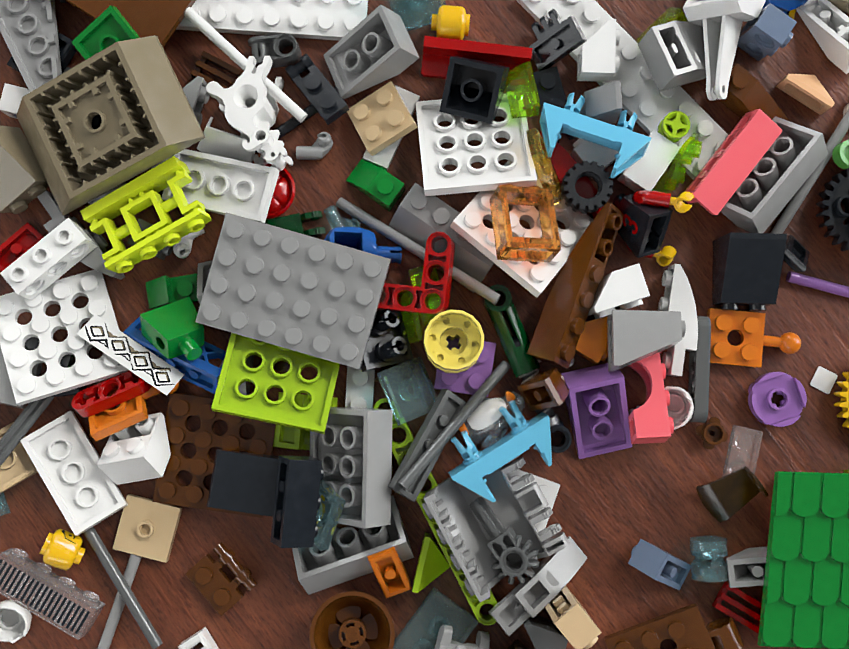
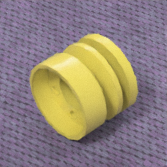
[424,309,484,374]

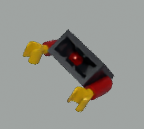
[613,190,694,267]

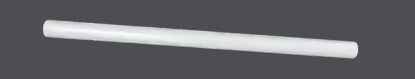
[184,7,308,123]

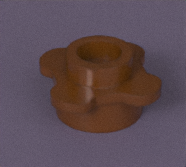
[695,417,728,449]

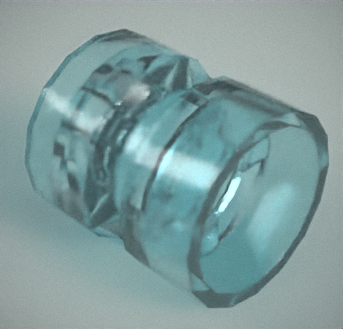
[690,536,728,582]

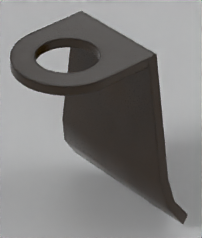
[696,466,769,523]

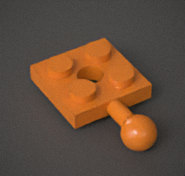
[707,308,801,368]
[88,382,179,441]

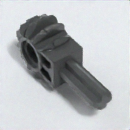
[470,497,540,585]

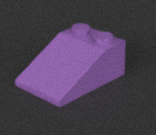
[561,363,632,459]

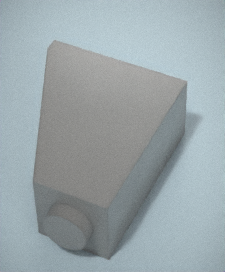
[607,310,686,371]

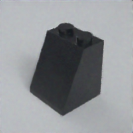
[712,232,787,311]

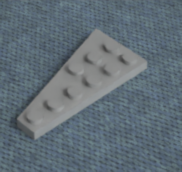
[0,0,62,92]

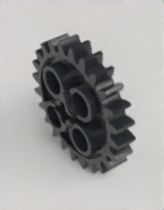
[816,168,849,251]

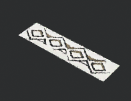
[77,314,184,396]

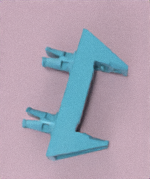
[539,93,651,178]
[448,400,552,502]

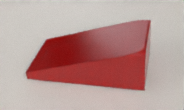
[0,222,44,275]

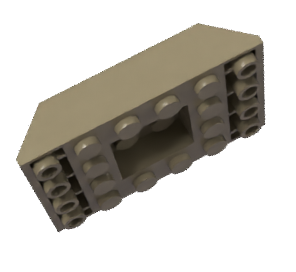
[16,35,205,215]

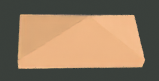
[776,74,835,115]

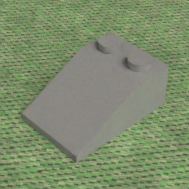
[323,5,419,99]

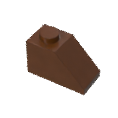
[517,368,569,411]

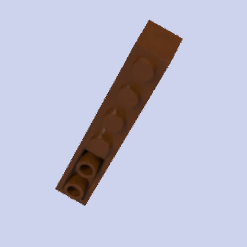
[527,202,624,369]

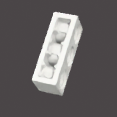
[0,218,97,300]

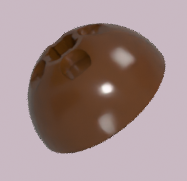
[309,591,395,649]

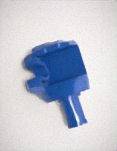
[324,227,402,264]

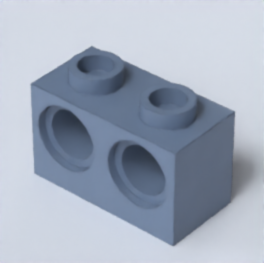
[737,3,797,61]

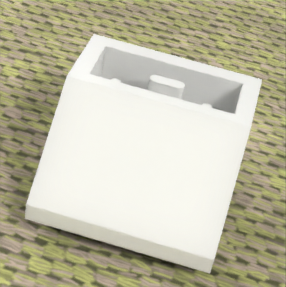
[587,263,650,319]
[97,412,171,485]

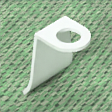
[197,117,255,163]

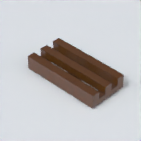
[190,51,243,89]

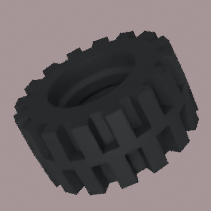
[560,161,613,214]

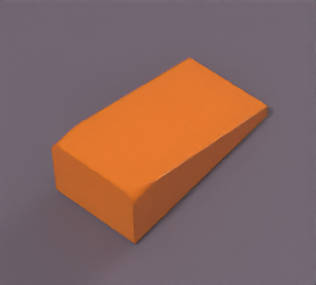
[367,547,412,599]

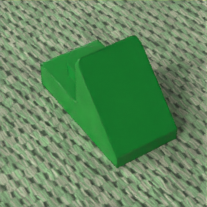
[145,273,199,309]

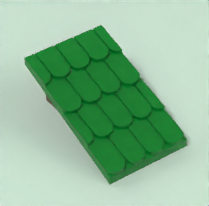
[758,471,849,649]

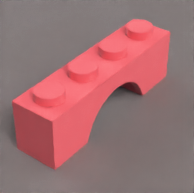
[628,351,674,444]

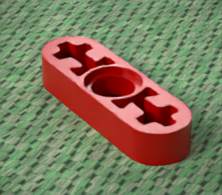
[71,370,152,417]

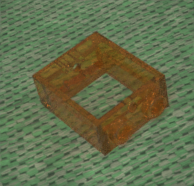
[489,184,561,262]

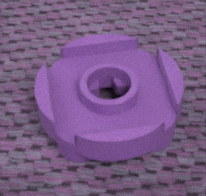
[748,372,807,427]

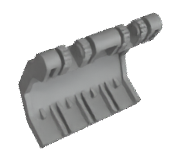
[422,454,570,602]

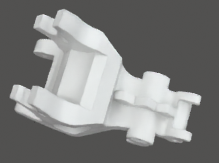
[206,56,293,171]

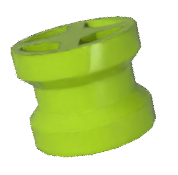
[657,111,690,143]

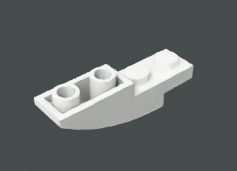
[658,264,698,376]

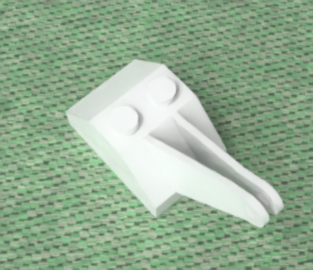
[683,0,766,101]

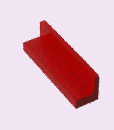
[421,36,532,88]

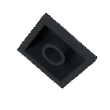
[439,56,510,124]

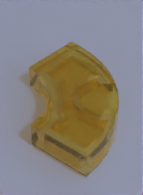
[526,128,562,205]

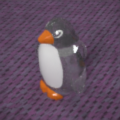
[459,391,524,448]

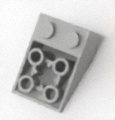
[638,21,706,92]

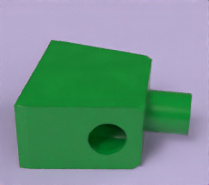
[140,297,204,361]

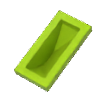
[412,532,450,593]

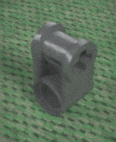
[248,33,302,69]

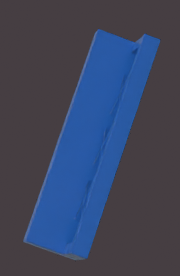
[123,316,226,394]

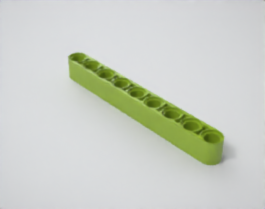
[374,398,498,626]

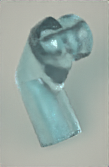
[323,205,361,229]

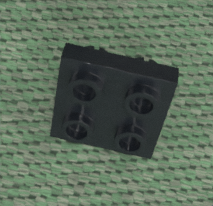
[361,309,414,372]

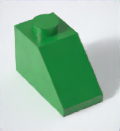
[346,159,405,212]

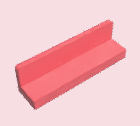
[684,109,782,215]

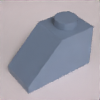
[628,539,692,590]

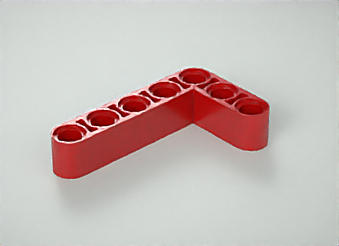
[377,231,455,315]

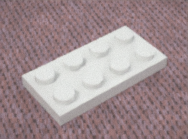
[162,149,280,223]
[20,411,128,536]

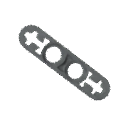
[688,316,711,423]

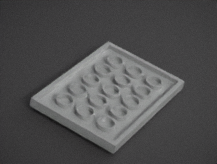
[195,212,391,369]

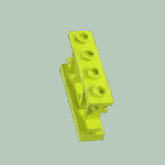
[80,156,212,273]

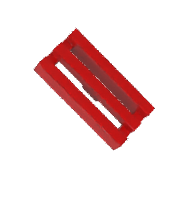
[712,581,762,634]

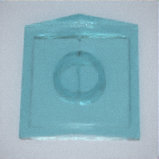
[377,356,437,426]

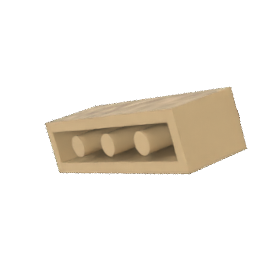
[545,586,602,649]

